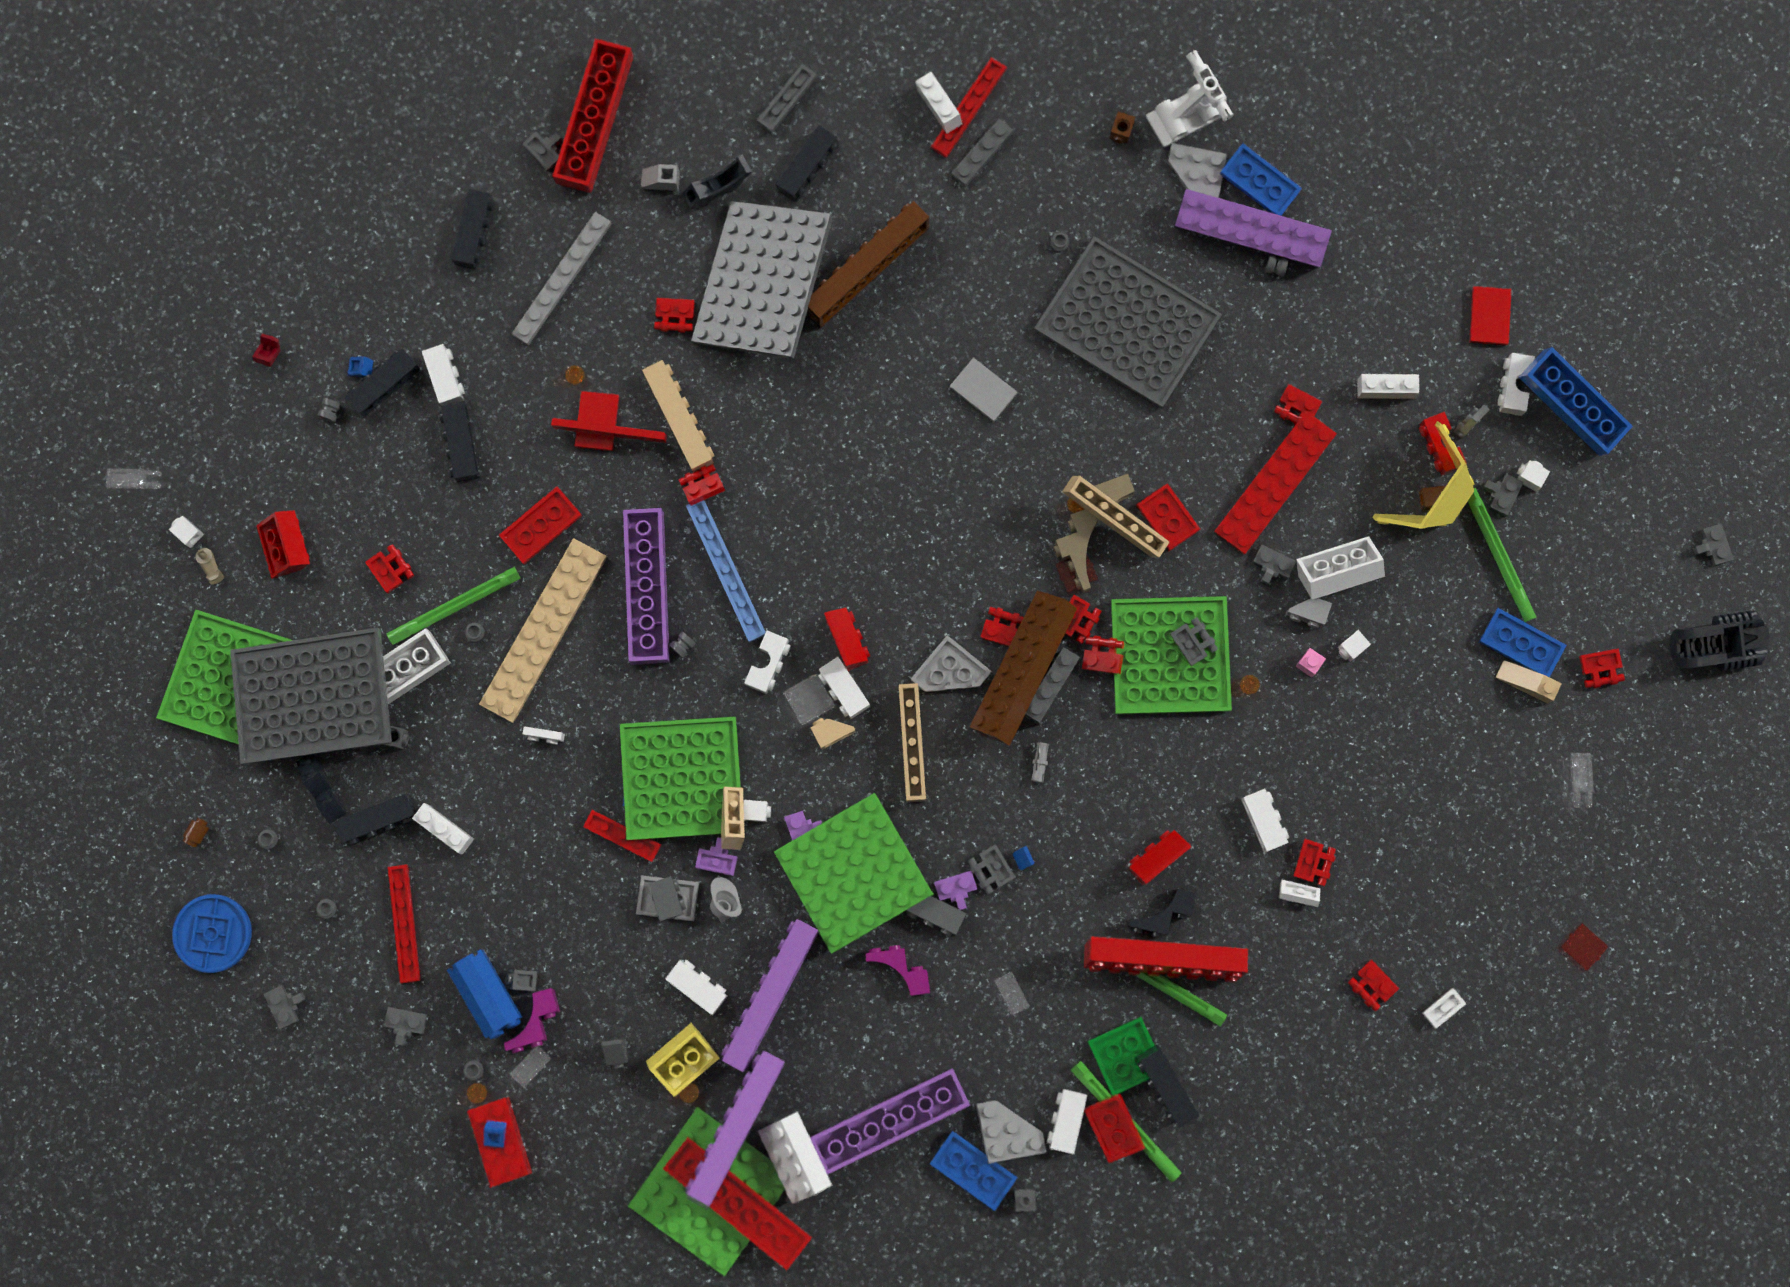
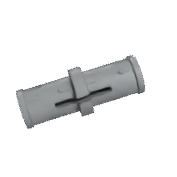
[1031,742,1049,783]

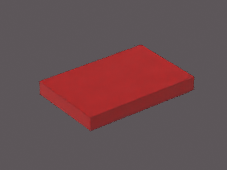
[1469,286,1511,345]
[575,391,619,451]
[1136,483,1201,551]
[1084,1093,1145,1163]

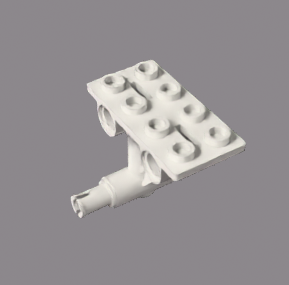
[1146,50,1234,147]

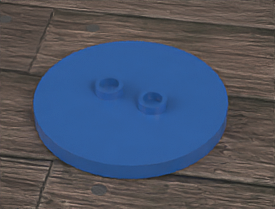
[172,894,252,973]

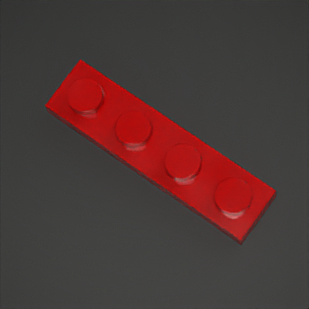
[583,810,661,862]

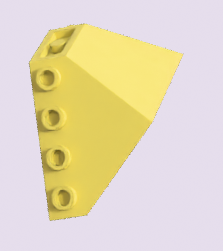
[1372,421,1474,529]

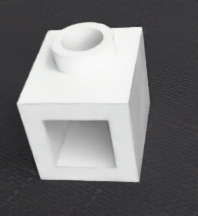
[1517,460,1550,492]

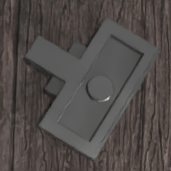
[523,132,563,172]
[1454,404,1489,439]
[1482,474,1524,517]
[1692,524,1734,566]
[1253,545,1296,585]
[264,985,306,1029]
[384,1007,427,1046]

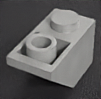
[641,164,680,191]
[1286,598,1332,629]

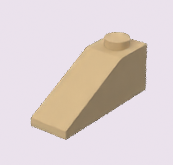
[1495,660,1562,704]
[721,787,745,850]

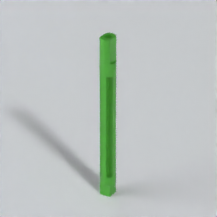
[1468,488,1537,622]
[386,567,520,645]
[1136,972,1227,1026]
[1071,1061,1181,1182]

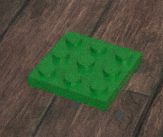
[1087,1017,1154,1096]

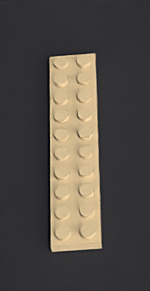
[479,538,607,723]

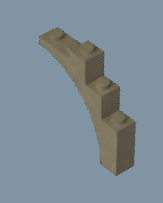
[1053,474,1135,594]

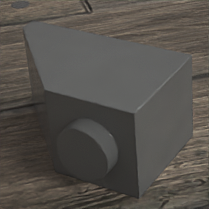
[601,1039,628,1069]

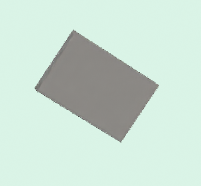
[950,358,1018,422]
[636,875,699,921]

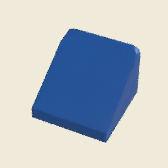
[348,356,373,378]
[1013,846,1034,870]
[484,1121,506,1147]

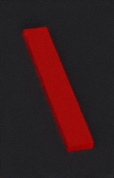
[931,57,1007,158]
[551,418,667,443]
[387,864,421,983]

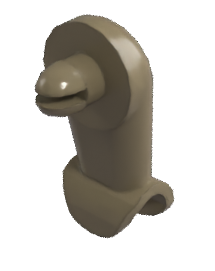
[195,548,224,585]

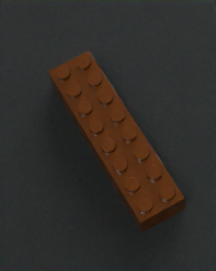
[806,201,929,328]
[970,590,1077,746]

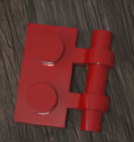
[654,298,695,333]
[1274,384,1322,425]
[678,464,725,506]
[365,544,414,594]
[1065,595,1102,644]
[980,607,1024,647]
[1082,636,1124,674]
[1579,648,1625,689]
[1293,839,1336,886]
[1348,960,1399,1011]

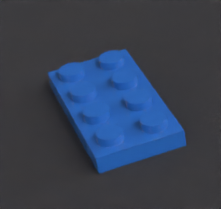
[1219,143,1302,216]
[1479,608,1567,677]
[930,1131,1017,1211]

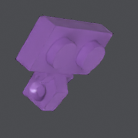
[784,811,822,841]
[695,837,738,876]
[934,871,977,910]

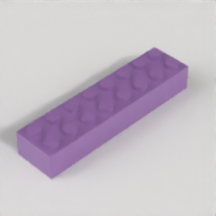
[1175,189,1332,267]
[623,508,670,665]
[721,919,819,1072]
[685,1051,784,1210]
[810,1068,970,1174]

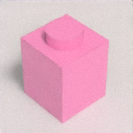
[1296,648,1326,678]

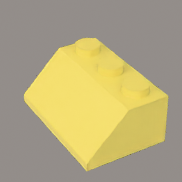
[646,1023,719,1097]

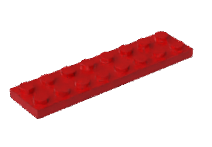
[1214,411,1337,555]
[663,1137,812,1270]

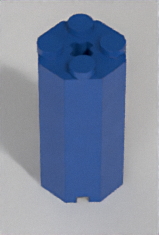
[447,949,522,1039]

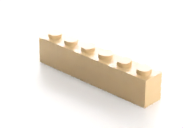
[642,360,714,472]
[1062,476,1169,558]
[899,683,926,802]

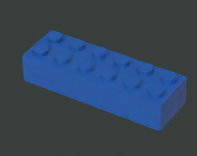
[1519,347,1633,456]

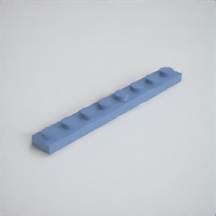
[686,500,766,643]

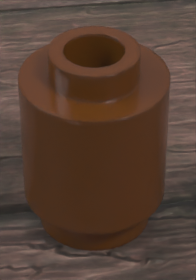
[182,817,209,848]

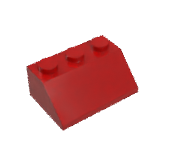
[256,510,310,579]
[824,608,870,671]
[1128,830,1191,886]

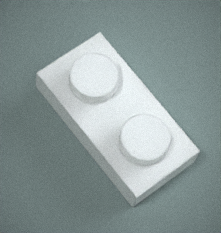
[523,727,565,745]
[1279,880,1320,907]
[1422,988,1466,1028]

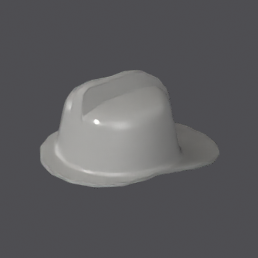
[710,877,742,922]

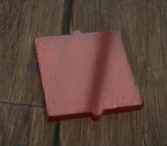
[1055,553,1098,592]
[1561,923,1608,971]

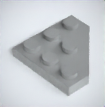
[1168,143,1227,198]
[910,635,992,692]
[976,1101,1047,1164]

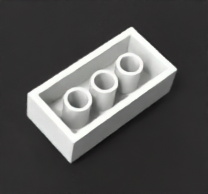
[1296,536,1385,600]
[383,629,451,704]
[758,1112,832,1204]

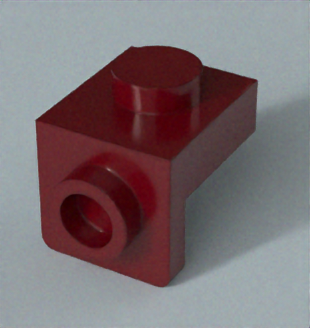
[252,334,280,367]

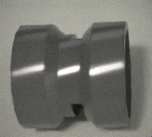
[1265,254,1289,277]
[317,398,341,423]
[669,631,696,658]

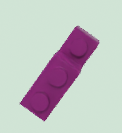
[865,945,930,995]
[504,988,560,1054]

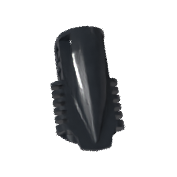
[1670,610,1769,671]

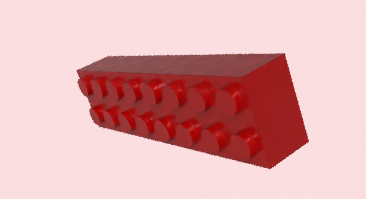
[553,39,634,193]
[1084,937,1248,982]

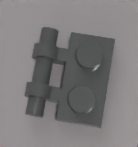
[1170,617,1218,666]
[967,844,1016,895]

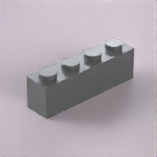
[1024,647,1080,725]
[905,896,966,937]

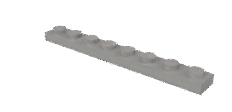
[512,212,612,345]

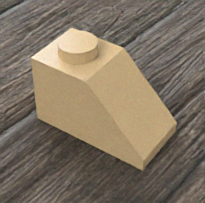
[810,718,856,750]

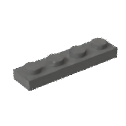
[757,64,817,133]
[951,119,1013,187]

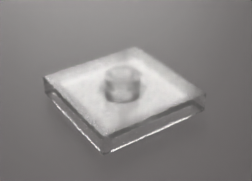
[783,674,835,726]

